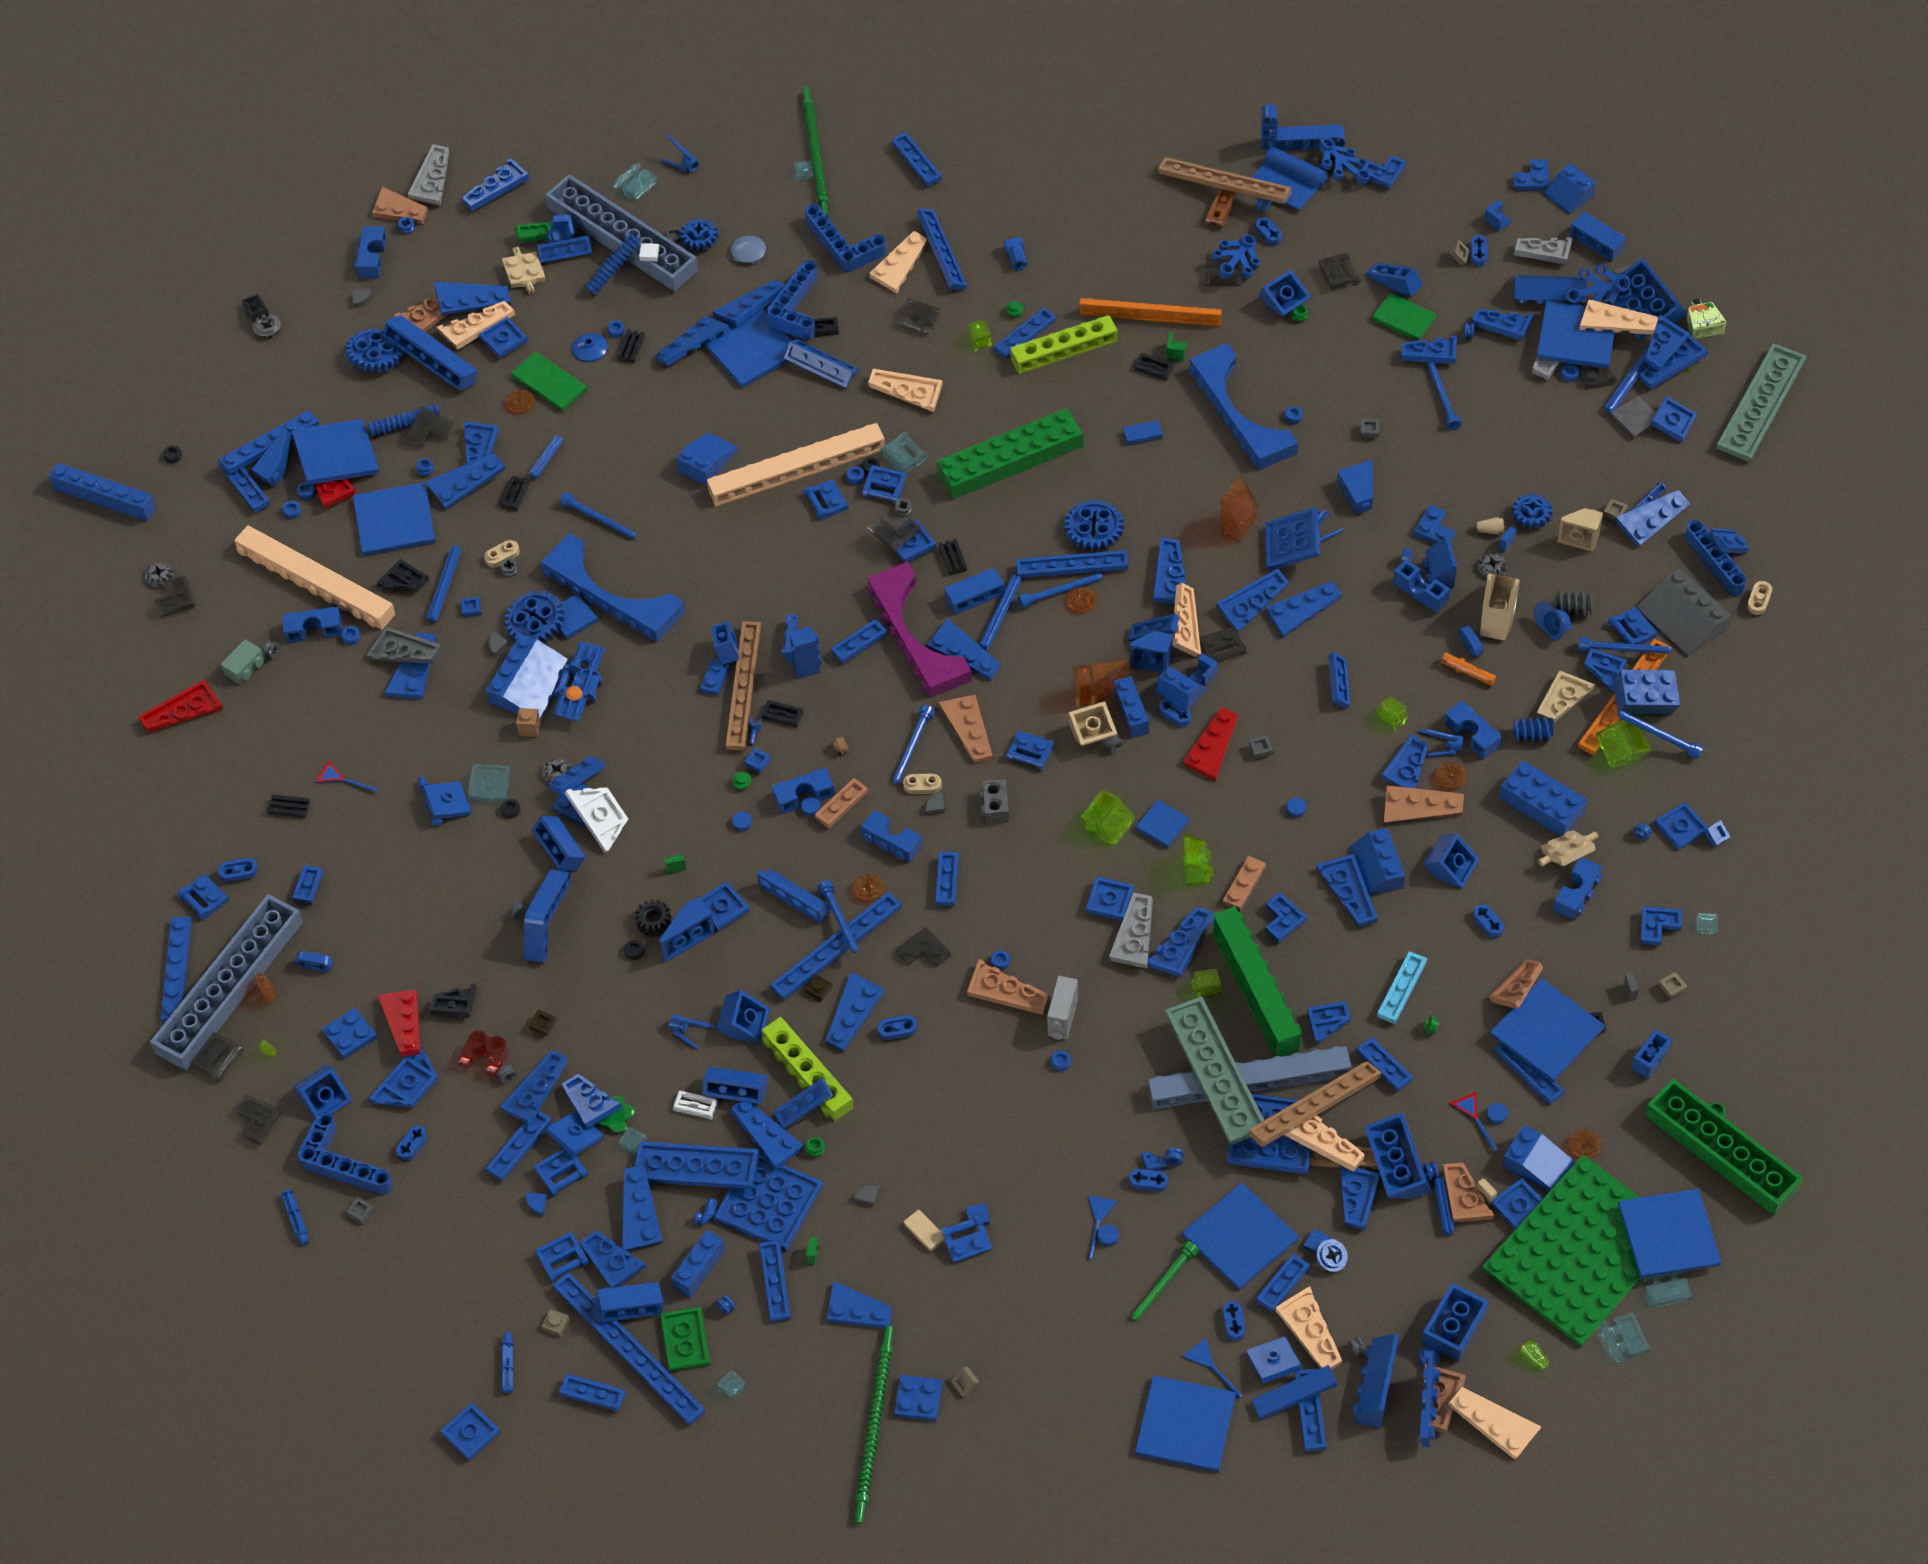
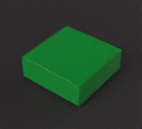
[664,854,686,874]
[806,1237,819,1265]

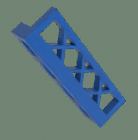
[784,339,859,388]
[757,869,832,924]

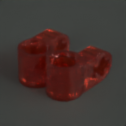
[458,1030,509,1077]

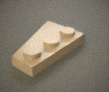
[1536,671,1595,723]

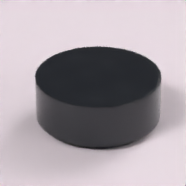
[163,445,182,464]
[862,457,880,475]
[501,799,520,819]
[624,940,644,960]

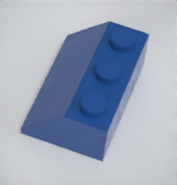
[1349,828,1405,896]

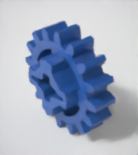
[680,217,718,252]
[1512,493,1553,530]

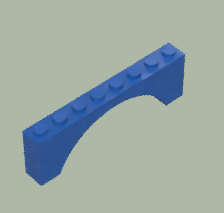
[1188,343,1298,470]
[541,533,686,642]

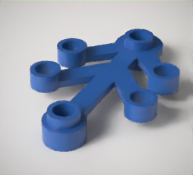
[1318,138,1370,185]
[1211,235,1261,279]
[1564,264,1630,306]

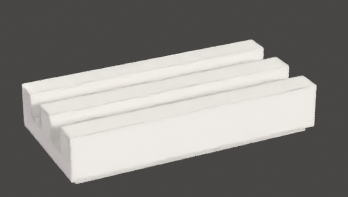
[673,1090,718,1120]

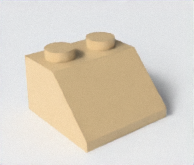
[1557,508,1603,552]
[1069,701,1117,746]

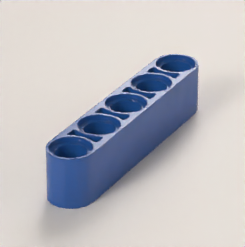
[1685,520,1746,596]

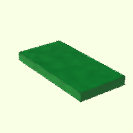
[511,351,588,412]

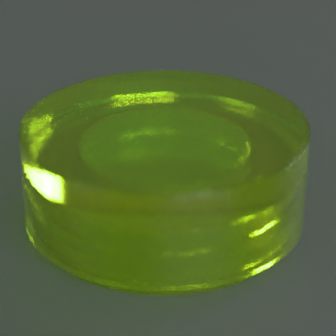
[258,1039,277,1058]

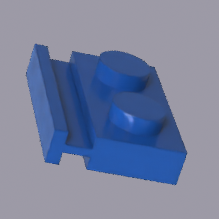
[1708,528,1750,554]

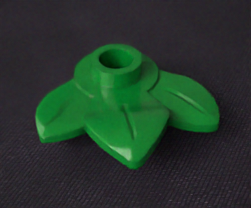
[598,1096,636,1132]

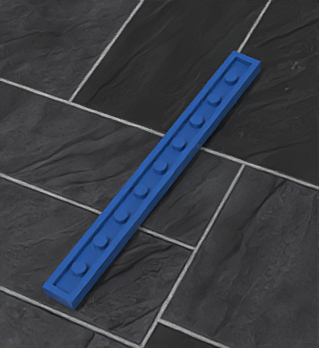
[553,1272,706,1426]

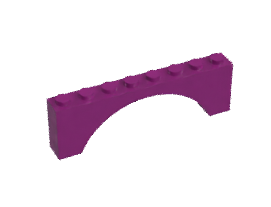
[866,562,972,698]

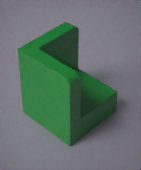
[1166,332,1187,362]

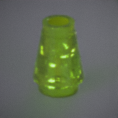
[1519,1339,1550,1371]

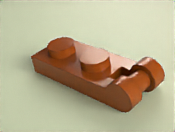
[1206,189,1238,227]

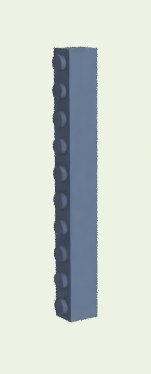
[1148,1046,1352,1110]

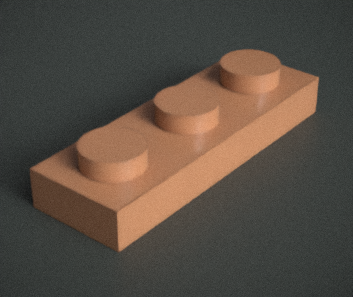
[815,778,868,829]
[1223,856,1266,912]

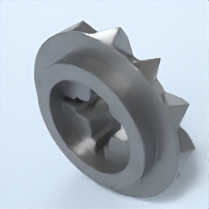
[253,314,281,338]
[1477,552,1507,578]
[144,561,174,587]
[542,757,572,783]

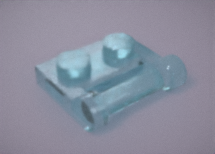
[881,432,929,473]

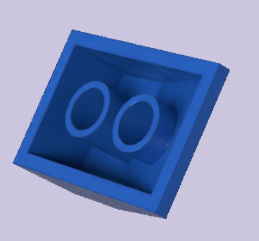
[676,432,738,486]
[660,897,715,963]
[1502,1125,1576,1192]

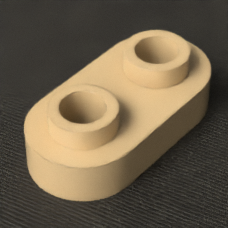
[484,540,520,568]
[1747,581,1772,615]
[903,774,942,794]

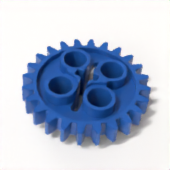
[346,327,404,373]
[1064,499,1124,552]
[504,590,565,643]

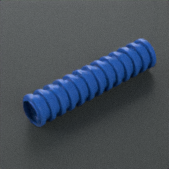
[585,233,642,295]
[368,403,441,437]

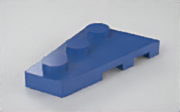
[1471,309,1534,341]
[1644,315,1690,371]
[1401,335,1457,364]
[464,421,499,464]
[1381,734,1428,789]
[561,1074,622,1128]
[1340,1165,1380,1231]
[580,1230,647,1288]
[827,1281,892,1329]

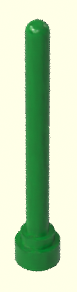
[1131,1240,1199,1321]

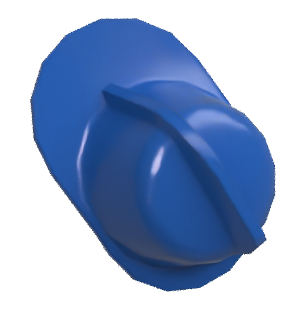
[1534,601,1573,641]

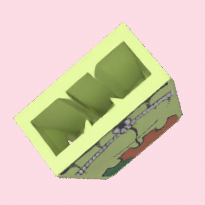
[1686,299,1726,340]

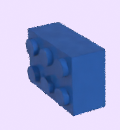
[1613,670,1680,714]
[1421,1283,1490,1362]

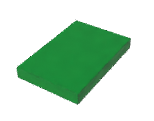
[1372,293,1437,341]
[660,1306,711,1373]

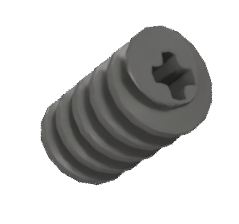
[1553,590,1593,616]

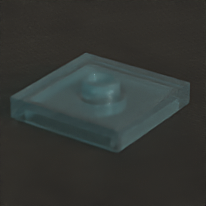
[468,764,512,801]

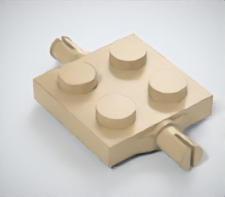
[502,247,545,295]
[1538,830,1599,867]

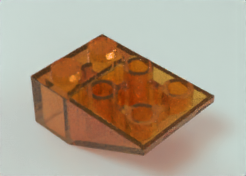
[1220,475,1259,543]
[1073,660,1130,707]

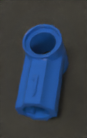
[1004,237,1027,271]

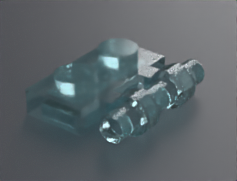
[613,162,658,201]
[1642,1272,1693,1308]
[1600,1312,1650,1363]

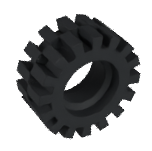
[635,899,672,937]

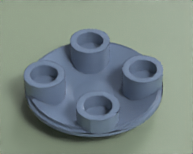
[731,236,766,264]

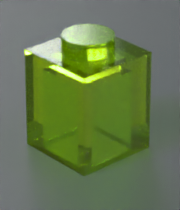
[967,319,992,351]
[1377,695,1408,730]
[1190,968,1221,998]

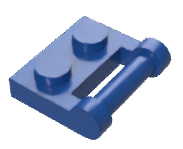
[862,465,907,503]
[803,479,848,520]
[1608,607,1657,645]
[1006,731,1054,770]
[177,873,229,920]
[534,1148,588,1196]
[941,1214,992,1263]
[535,1231,589,1282]

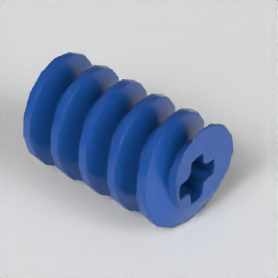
[1513,717,1554,742]

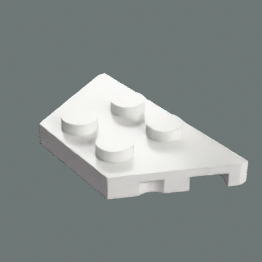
[565,788,628,854]

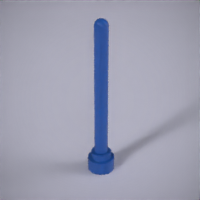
[1427,362,1462,430]
[559,492,636,539]
[1017,573,1103,609]
[1579,637,1671,654]
[893,705,935,784]
[1618,711,1703,759]
[817,880,859,953]

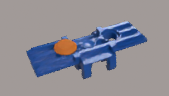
[553,641,605,722]

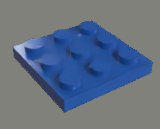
[1265,507,1320,571]

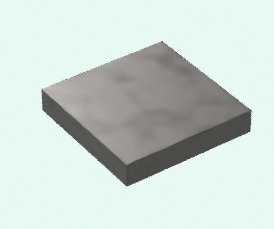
[1610,396,1656,439]

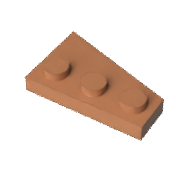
[372,187,428,224]
[1489,959,1543,1009]
[1442,1163,1494,1223]
[1425,1364,1466,1433]

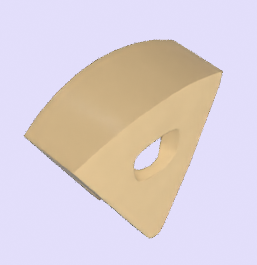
[1480,574,1520,640]

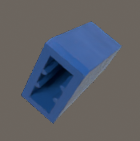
[1337,460,1373,514]

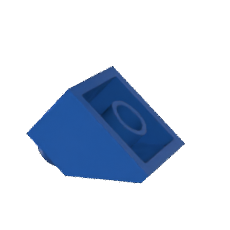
[1545,164,1596,214]
[1259,269,1312,316]
[1422,536,1457,589]
[1130,631,1172,673]
[1155,667,1208,710]
[1423,833,1479,888]
[716,990,770,1043]
[293,1064,352,1118]

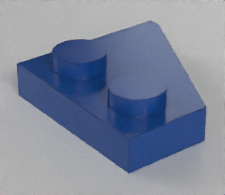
[1307,1001,1351,1044]

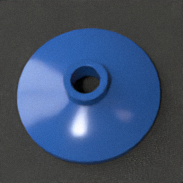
[572,333,608,362]

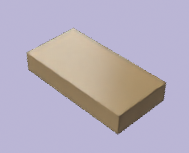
[903,1209,945,1252]

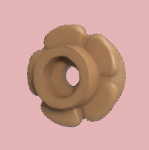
[833,736,849,755]

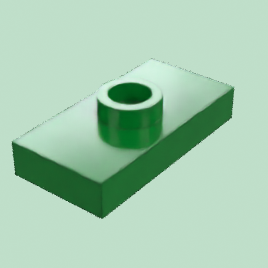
[515,222,553,242]

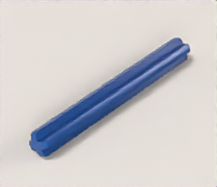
[1604,348,1648,414]
[427,545,462,623]
[979,574,1021,650]

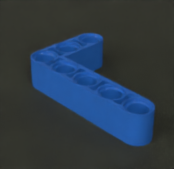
[1260,104,1346,151]
[805,204,887,272]
[767,260,817,340]
[524,869,571,963]
[298,1111,393,1195]

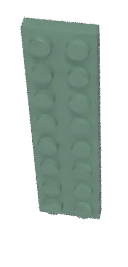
[1716,343,1807,462]
[1165,997,1264,1145]

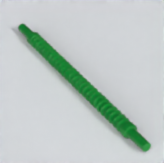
[803,87,829,217]
[854,1326,894,1524]

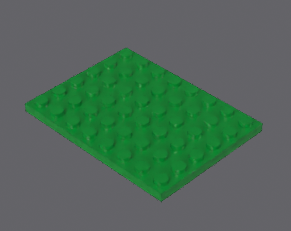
[1482,1154,1642,1347]

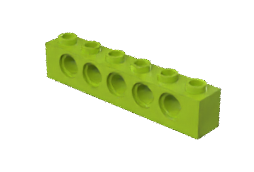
[1010,315,1118,374]
[761,1017,854,1122]

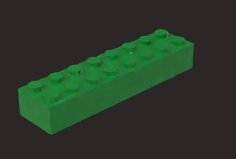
[937,408,1083,500]
[1212,906,1302,1057]
[1645,1078,1803,1216]

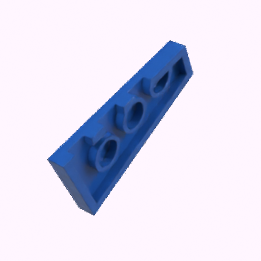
[1266,581,1341,638]
[1148,907,1214,977]
[826,972,885,1053]
[1420,1351,1440,1448]

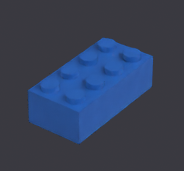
[1499,760,1588,836]

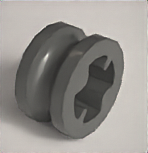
[895,498,912,517]
[501,558,518,577]
[263,640,279,659]
[1105,735,1124,753]
[508,900,528,919]
[497,1064,517,1084]
[1348,1336,1366,1357]

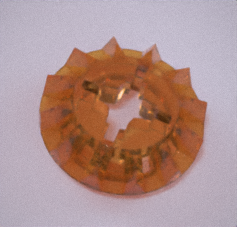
[506,389,534,413]
[1067,586,1096,612]
[1436,762,1467,790]
[853,873,884,902]
[255,973,276,1002]
[1569,1129,1602,1158]

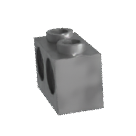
[979,779,1009,824]

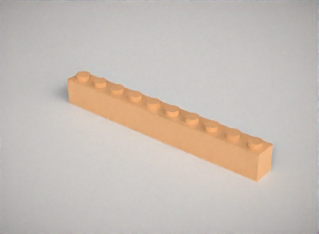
[707,423,885,506]
[234,525,396,630]

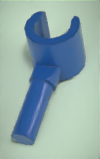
[749,718,761,745]

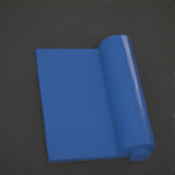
[1251,147,1328,211]

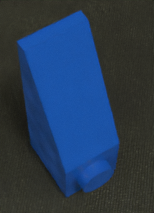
[1366,263,1422,296]
[251,428,293,487]

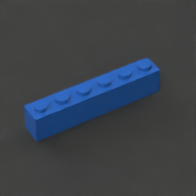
[383,315,478,391]
[49,463,156,521]

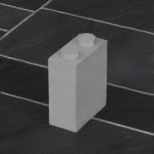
[1047,976,1078,1040]

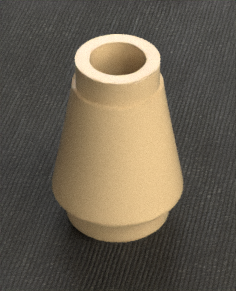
[1477,517,1504,535]

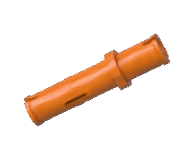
[1441,652,1497,687]

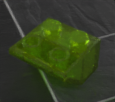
[1595,717,1652,767]
[1082,789,1135,846]

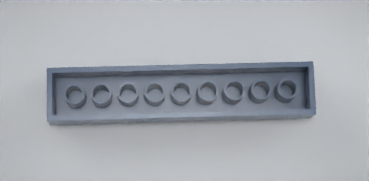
[545,174,698,292]
[150,894,303,1071]

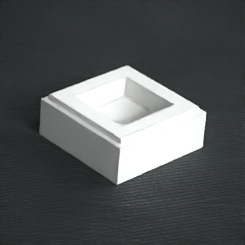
[639,243,659,261]

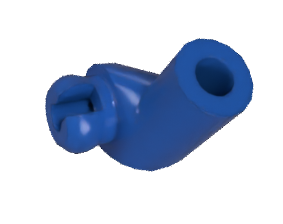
[693,1198,717,1226]

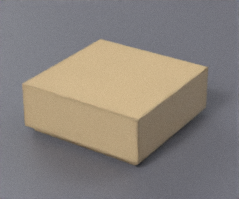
[1477,1178,1497,1206]

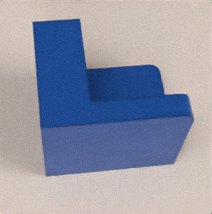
[1484,200,1511,232]
[550,214,574,242]
[1190,654,1218,687]

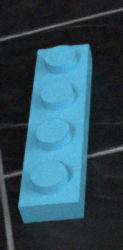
[1377,951,1427,1024]

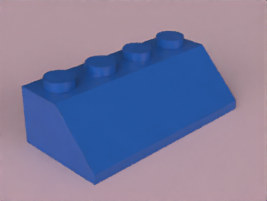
[1513,275,1588,305]
[1364,1112,1431,1199]
[1353,1334,1399,1428]

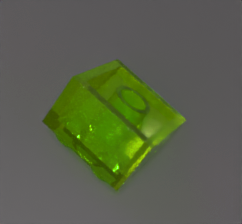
[1182,833,1214,887]

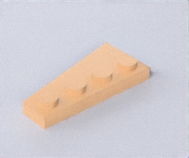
[869,231,928,294]
[1579,300,1659,335]
[437,301,515,350]
[868,369,943,412]
[1172,583,1201,657]
[1284,1115,1365,1172]
[1275,1286,1342,1370]
[1448,1387,1541,1460]

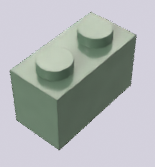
[220,639,265,685]

